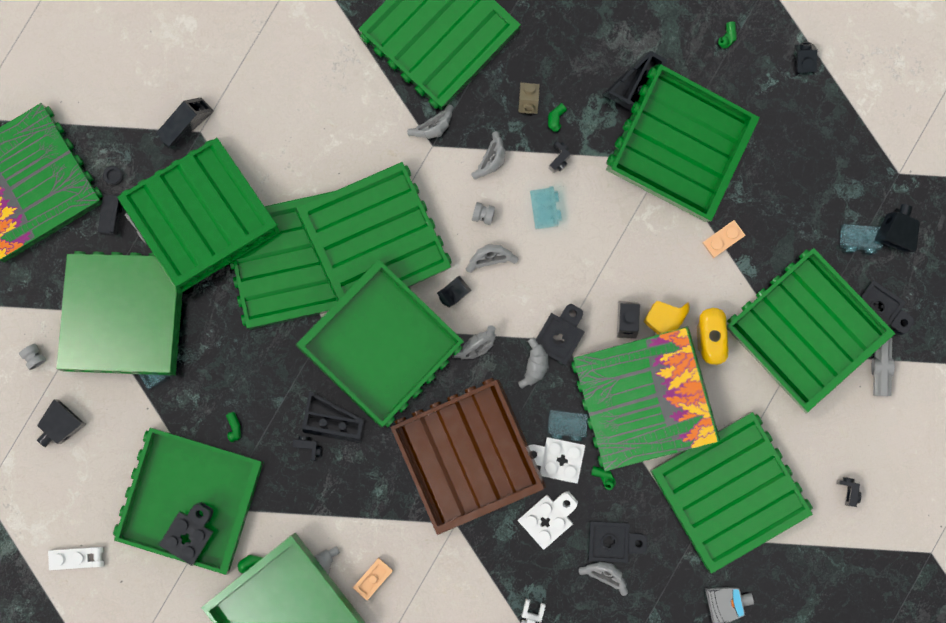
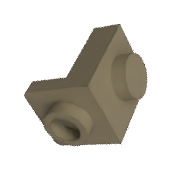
[518,83,540,114]

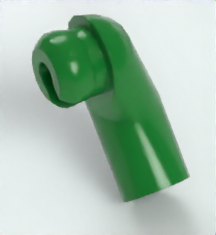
[718,22,737,48]
[548,103,567,132]
[226,412,241,442]
[591,466,616,490]
[238,555,263,574]

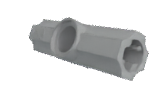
[871,338,895,396]

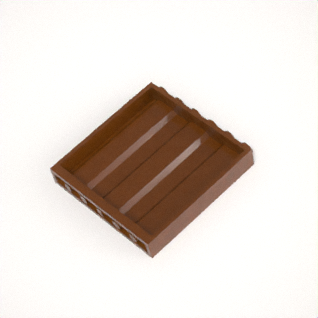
[391,378,546,535]

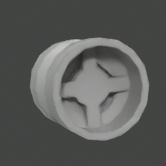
[472,202,495,225]
[19,343,46,370]

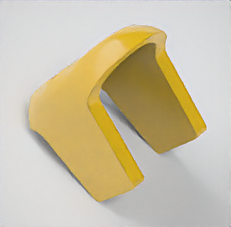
[643,301,690,334]
[696,308,728,365]

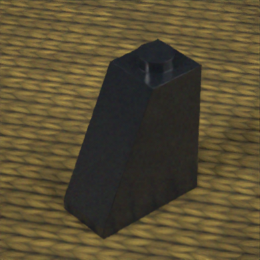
[156,97,214,147]

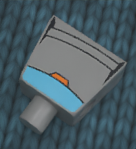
[705,587,754,623]

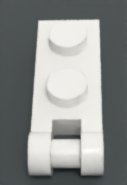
[48,547,104,570]

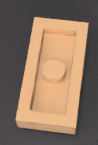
[702,220,745,258]
[353,558,393,600]

